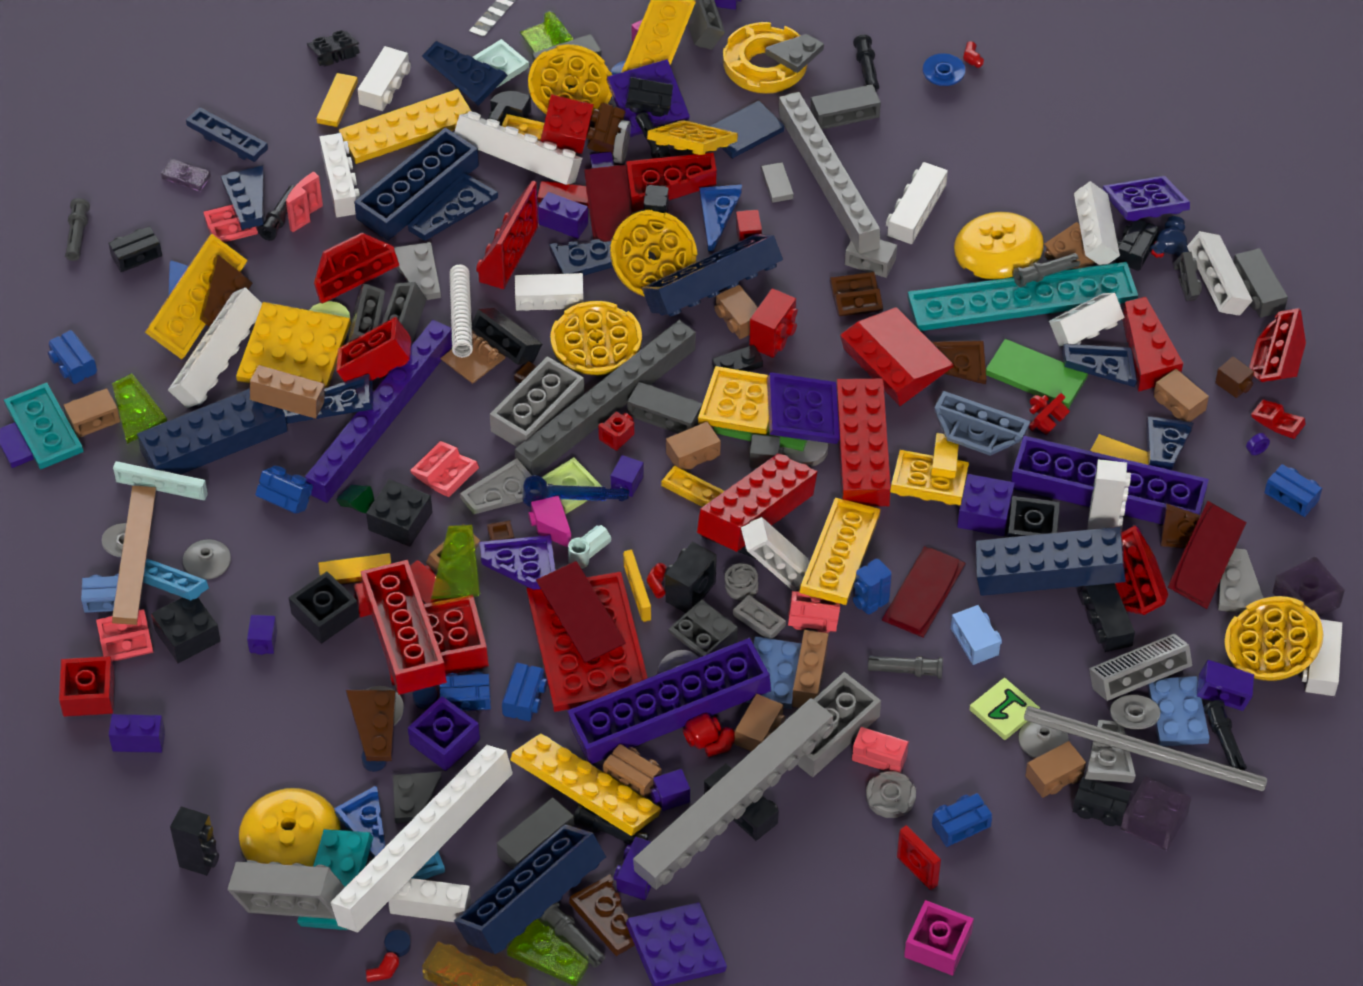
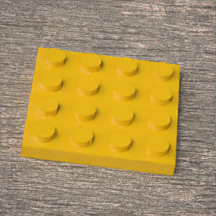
[236,302,351,388]

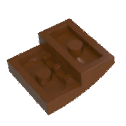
[830,272,883,316]

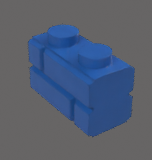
[48,330,97,384]
[1264,464,1322,517]
[255,466,313,514]
[853,559,892,615]
[502,663,547,722]
[440,672,491,711]
[932,793,992,847]

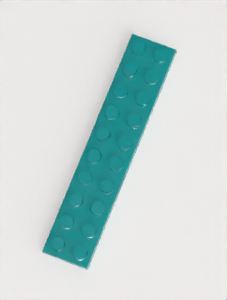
[907,262,1138,331]

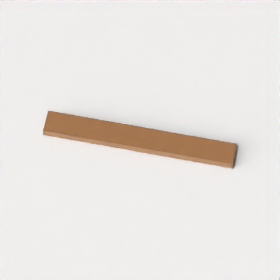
[112,486,156,625]

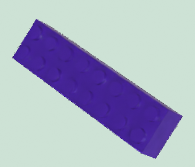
[1011,436,1209,525]
[567,638,771,764]

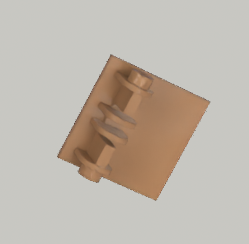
[1044,222,1095,270]
[441,330,505,384]

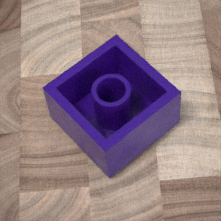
[957,474,1015,536]
[408,696,480,771]

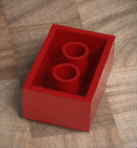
[336,317,411,382]

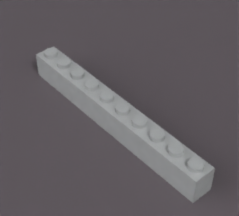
[779,92,880,254]
[633,698,833,890]

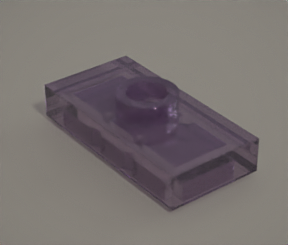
[161,159,211,191]

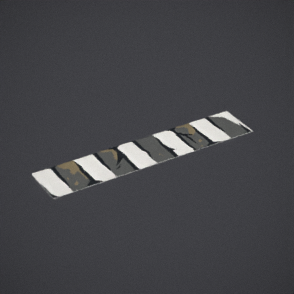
[469,0,516,37]

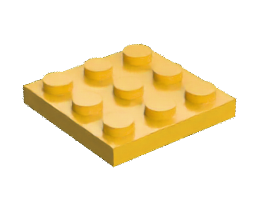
[647,120,738,155]
[698,366,769,435]
[890,450,969,505]

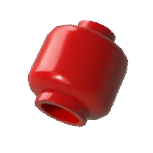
[682,713,721,749]

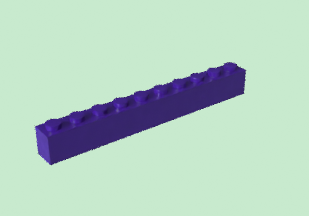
[305,320,452,503]

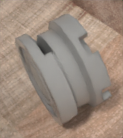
[725,563,759,601]

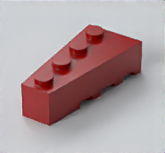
[626,152,717,212]
[1122,297,1183,392]

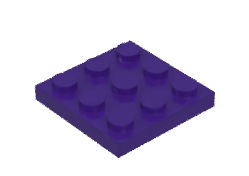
[607,59,690,137]
[1103,176,1190,221]
[767,372,840,444]
[626,902,727,986]

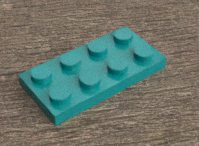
[4,383,84,470]
[297,829,374,930]

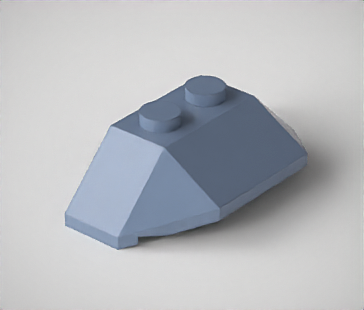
[935,391,1030,456]

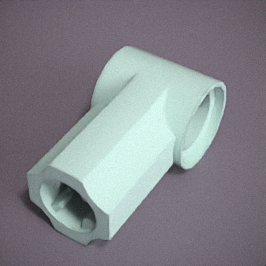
[568,525,611,569]

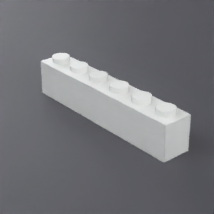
[454,111,582,185]
[168,287,262,408]

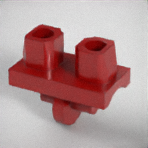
[1028,393,1070,435]

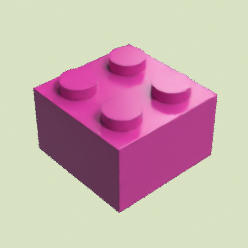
[904,900,974,976]

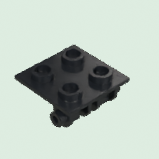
[307,30,360,67]

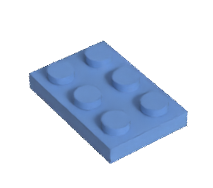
[746,637,802,709]
[1147,676,1210,747]

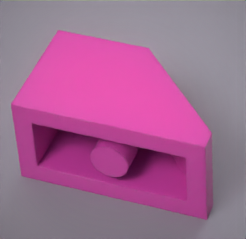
[528,496,571,547]

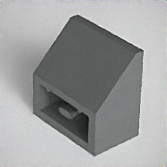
[668,600,738,657]

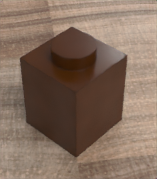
[1215,356,1254,398]

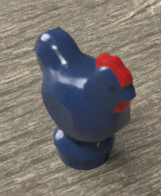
[1150,216,1189,258]

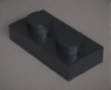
[712,345,763,372]

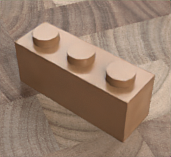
[250,365,325,419]
[792,630,829,708]

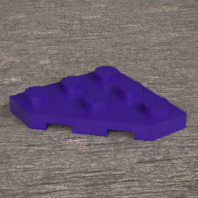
[479,535,555,590]

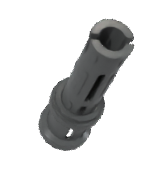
[65,198,90,261]
[1013,253,1080,288]
[868,655,943,679]
[540,902,606,968]

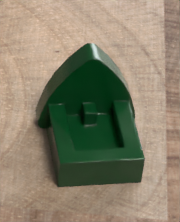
[336,484,375,514]

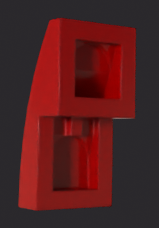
[1251,400,1306,439]

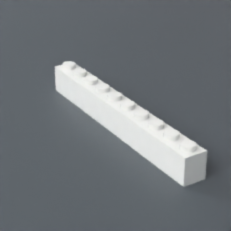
[330,745,513,933]

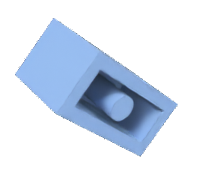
[950,605,1002,665]

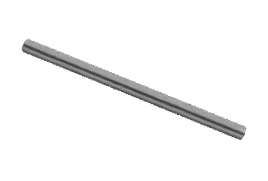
[1024,706,1267,792]

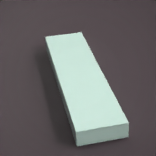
[113,461,208,500]

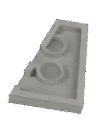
[394,242,441,300]
[460,458,545,514]
[1218,548,1263,613]
[1085,720,1136,783]

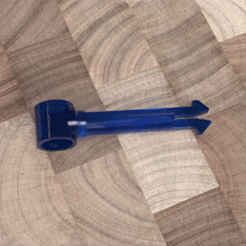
[522,476,629,507]

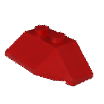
[314,233,400,304]
[1249,308,1306,382]
[1115,525,1168,615]

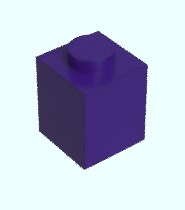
[610,455,644,497]
[247,615,277,655]
[650,769,690,811]

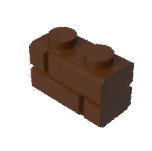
[586,103,626,154]

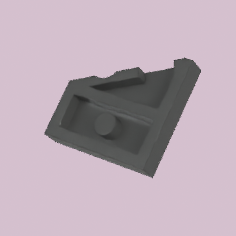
[765,34,824,73]
[1173,251,1202,301]
[393,771,442,823]

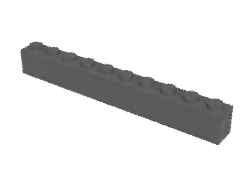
[515,320,696,477]

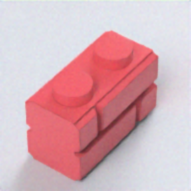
[788,591,840,633]
[852,727,909,773]

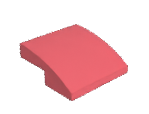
[286,171,323,232]
[204,205,258,242]
[410,441,479,497]
[96,609,154,662]

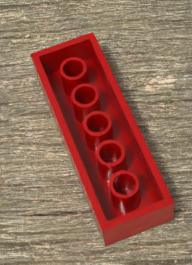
[836,378,891,507]
[697,453,818,552]
[360,560,447,695]

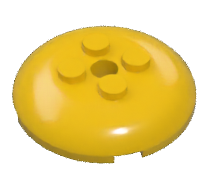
[528,44,612,115]
[610,210,697,297]
[954,212,1044,279]
[550,301,642,375]
[1225,596,1324,681]
[239,788,341,867]

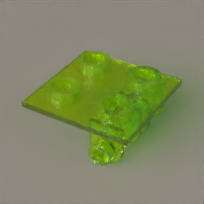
[520,11,574,53]

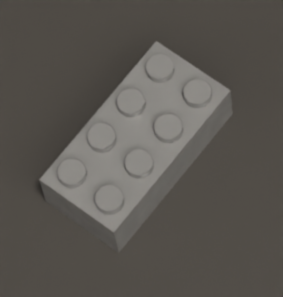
[490,356,584,447]
[797,672,881,777]
[227,860,345,919]

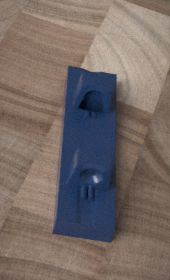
[186,107,268,162]

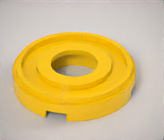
[723,22,808,93]

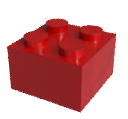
[540,94,594,154]
[749,288,798,358]
[59,656,115,717]

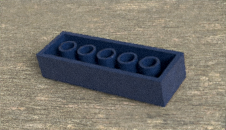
[354,127,479,241]
[642,234,783,316]
[137,389,288,475]
[976,527,1126,596]
[454,825,606,954]

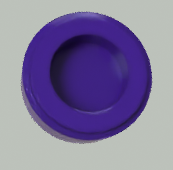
[1246,433,1270,455]

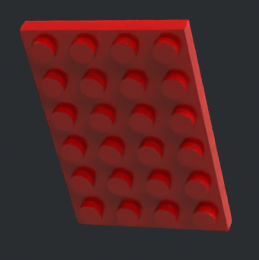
[526,572,648,712]

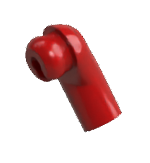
[963,41,984,68]
[646,563,667,598]
[705,727,735,757]
[365,952,399,983]

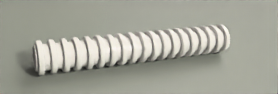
[450,265,473,358]

